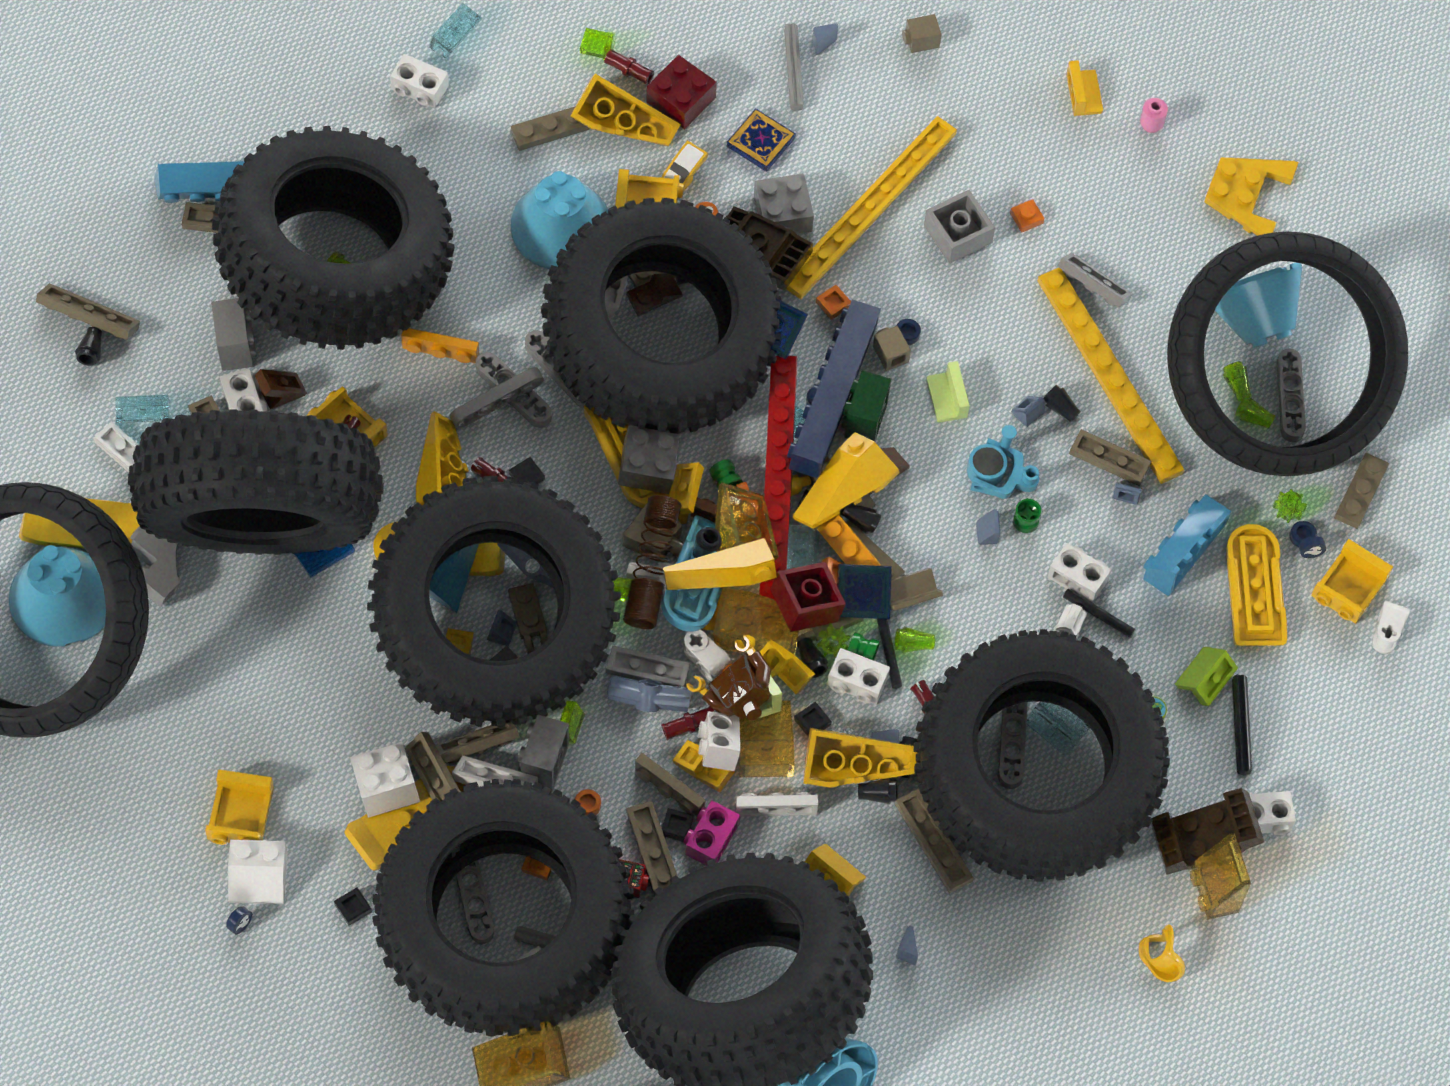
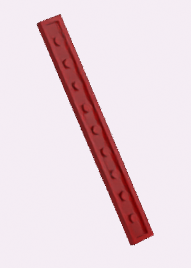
[759,356,798,605]

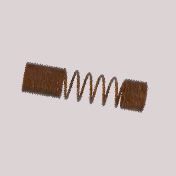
[623,495,681,630]

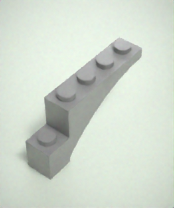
[130,526,181,608]

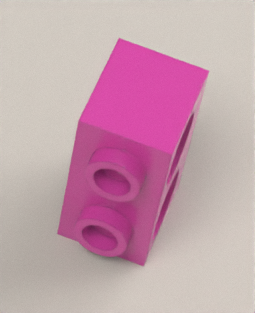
[683,800,740,866]

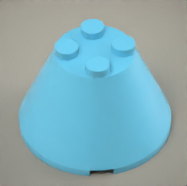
[511,171,608,269]
[1215,263,1302,348]
[9,545,106,647]

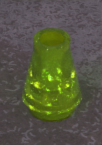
[1222,361,1252,401]
[1235,397,1275,429]
[895,626,935,653]

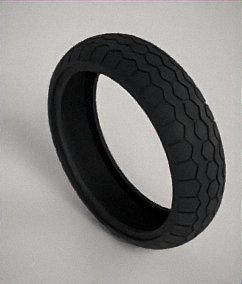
[1167,231,1408,476]
[0,482,149,738]

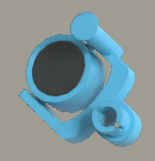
[966,425,1039,499]

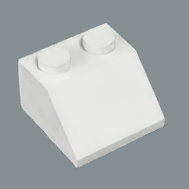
[228,840,288,905]

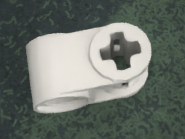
[1372,601,1410,654]
[683,630,732,681]

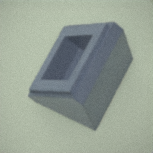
[1011,396,1045,427]
[487,610,517,646]

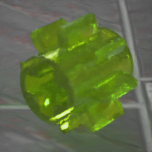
[1273,489,1307,523]
[817,624,851,658]

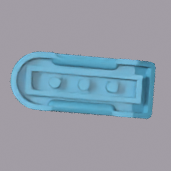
[661,515,742,632]

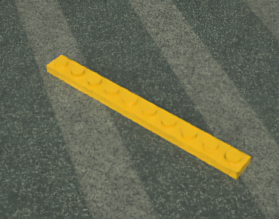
[786,116,957,300]
[1037,268,1184,484]

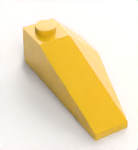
[570,74,681,146]
[416,411,469,505]
[793,432,900,529]
[663,538,777,590]
[803,728,917,788]

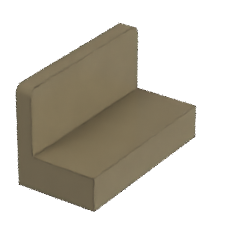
[880,568,943,611]

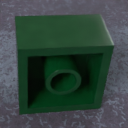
[841,370,892,442]

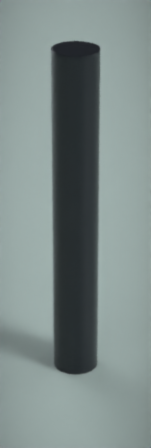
[1063,589,1136,638]
[876,613,902,689]

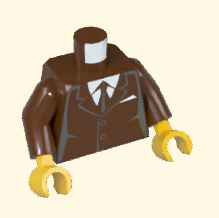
[686,635,771,721]

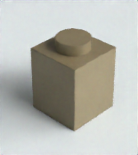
[902,14,942,53]
[873,326,911,371]

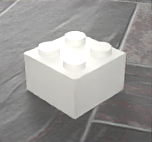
[350,742,420,818]

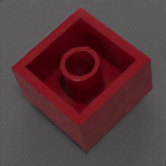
[646,54,717,130]
[770,562,846,632]

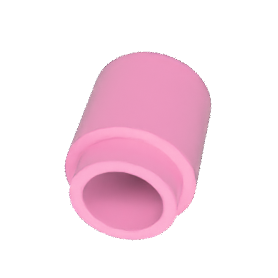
[1140,98,1168,133]

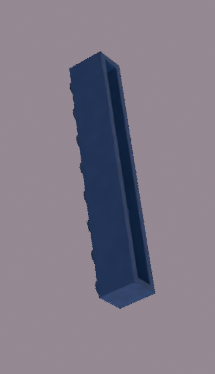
[787,299,881,478]

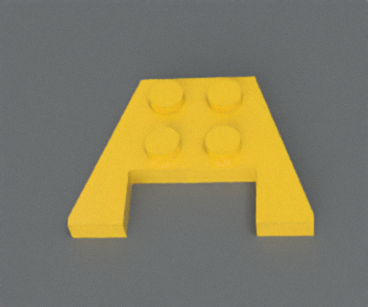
[1204,157,1299,236]

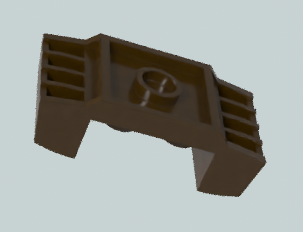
[725,206,813,291]
[1151,788,1264,875]

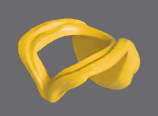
[1138,924,1185,982]

